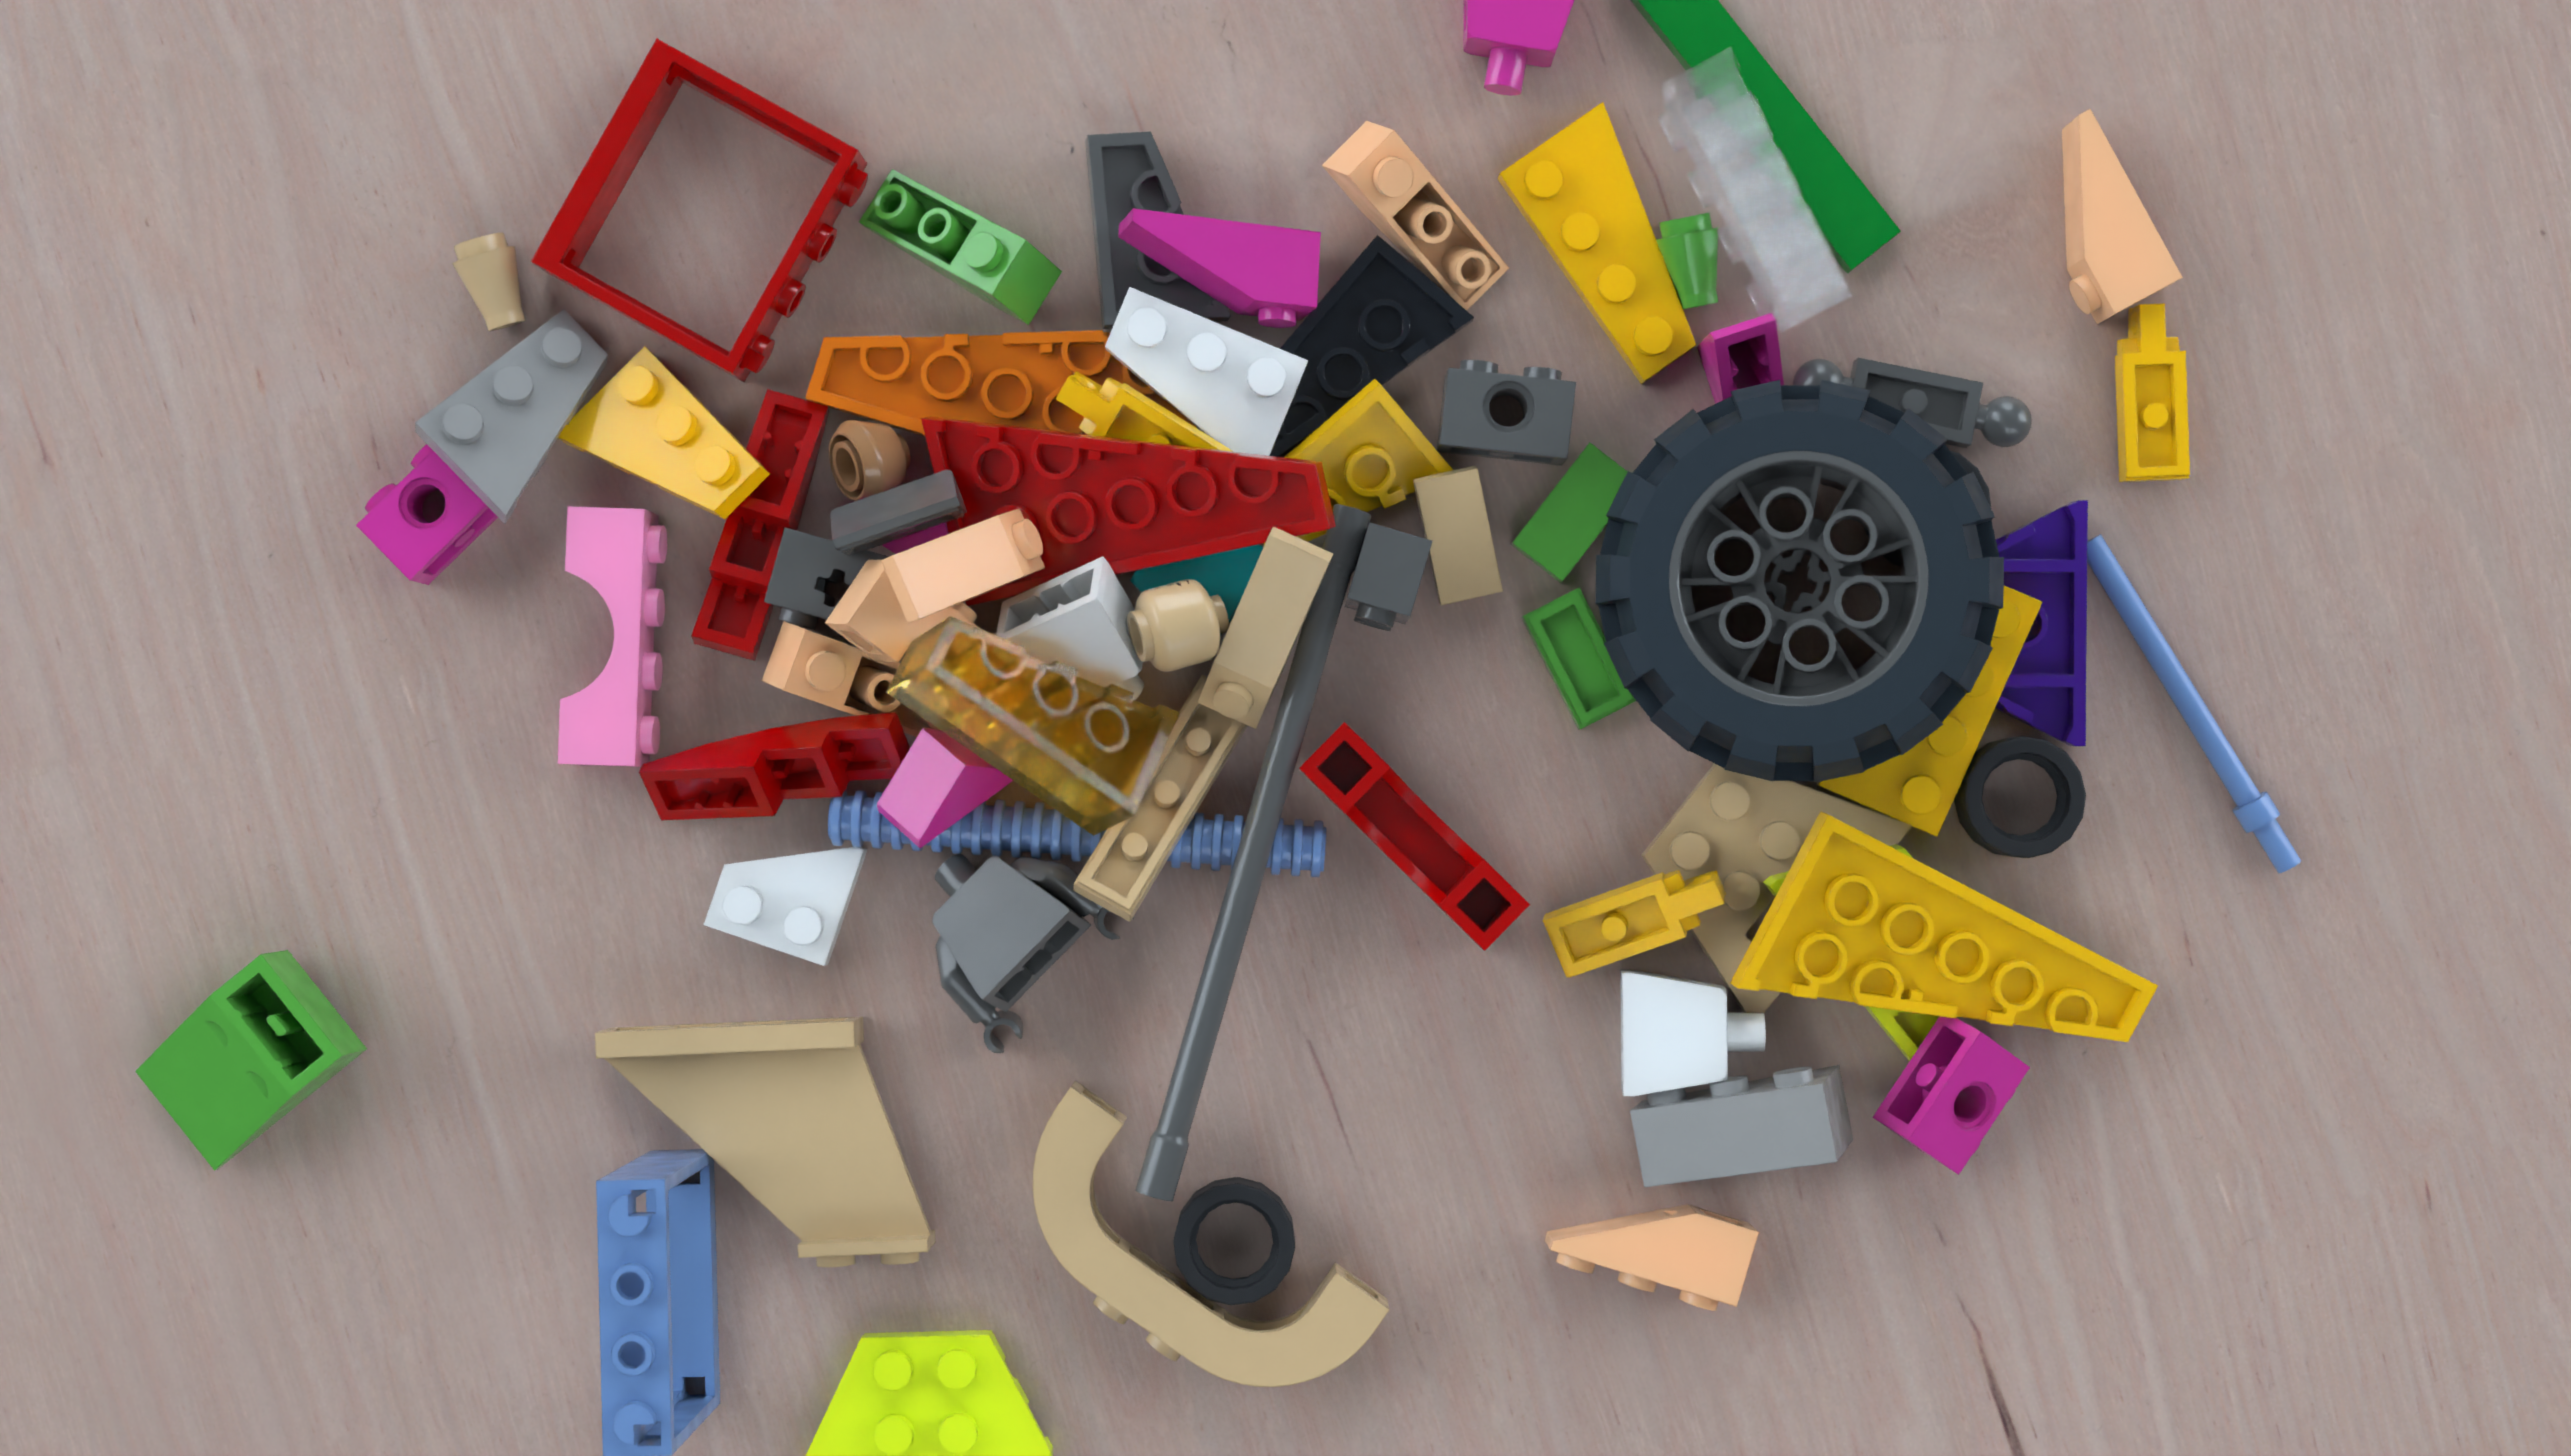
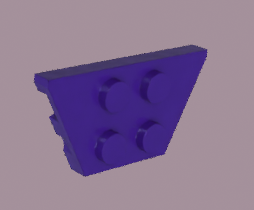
[1995,500,2088,746]

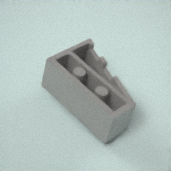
[1630,1065,1853,1187]

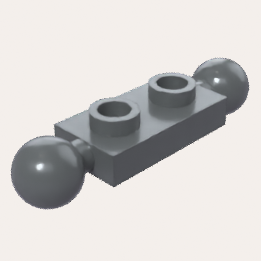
[1793,358,2032,448]

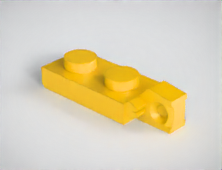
[2115,303,2190,482]
[1056,372,1233,452]
[1542,870,1726,978]

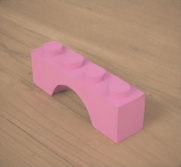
[558,506,667,767]

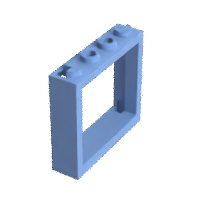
[596,1149,720,1456]

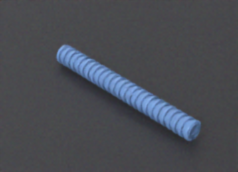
[828,789,1326,878]

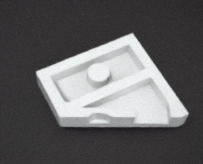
[704,847,868,966]

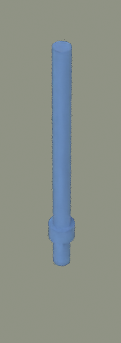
[2087,534,2301,873]

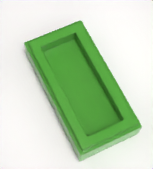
[1511,442,1628,583]
[1521,587,1636,730]

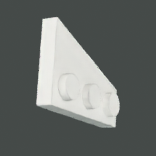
[1105,287,1308,456]

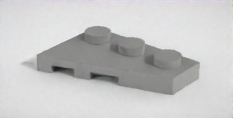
[415,309,608,524]

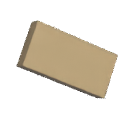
[1413,465,1503,606]

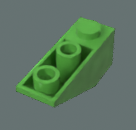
[859,169,1062,325]

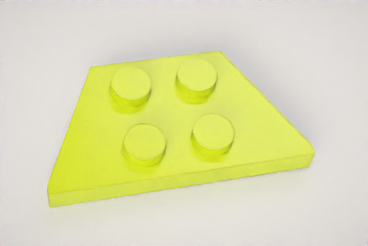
[805,1330,1053,1456]

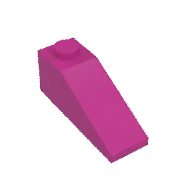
[1118,208,1321,328]

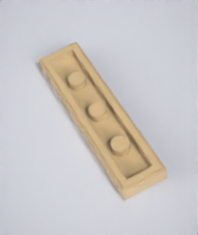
[1073,675,1248,922]

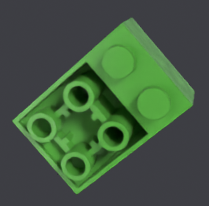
[135,950,367,1171]

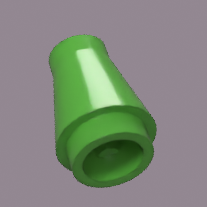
[1656,212,1719,309]

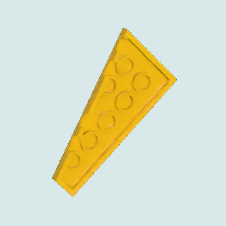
[1730,811,2158,1042]

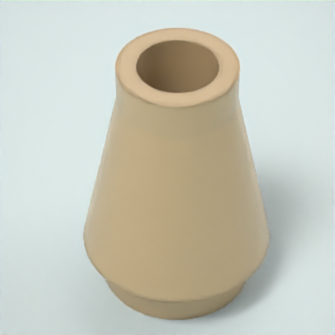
[453,232,526,331]

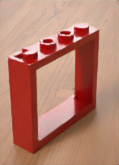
[531,38,868,382]

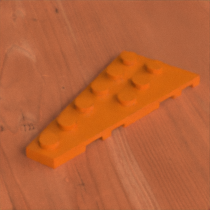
[805,330,1197,437]

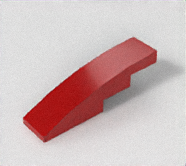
[691,389,829,661]
[639,712,910,821]

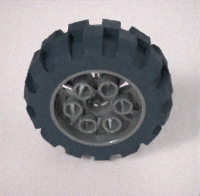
[1595,380,2004,782]

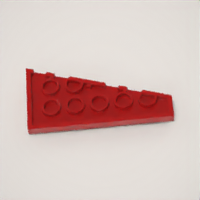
[921,416,1336,606]

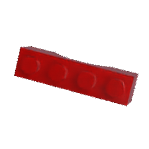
[1299,722,1530,951]

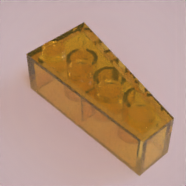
[886,616,1180,836]

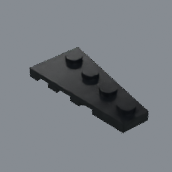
[1270,235,1474,457]

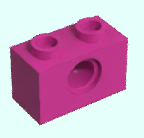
[356,444,498,585]
[1872,1016,2030,1175]

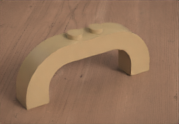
[1033,1081,1389,1387]

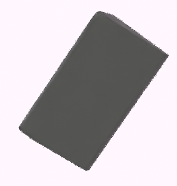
[830,470,967,556]

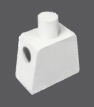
[994,556,1144,707]
[1620,969,1766,1096]

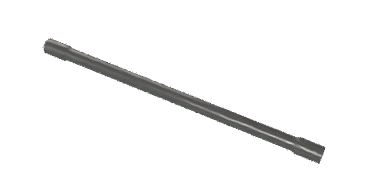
[1135,504,1371,1202]

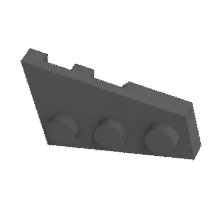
[1085,131,1231,329]

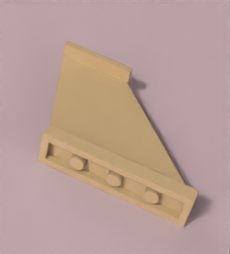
[595,1016,936,1267]

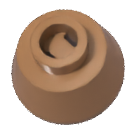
[828,420,911,501]

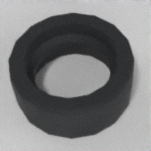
[1954,736,2086,858]
[1173,1177,1295,1306]

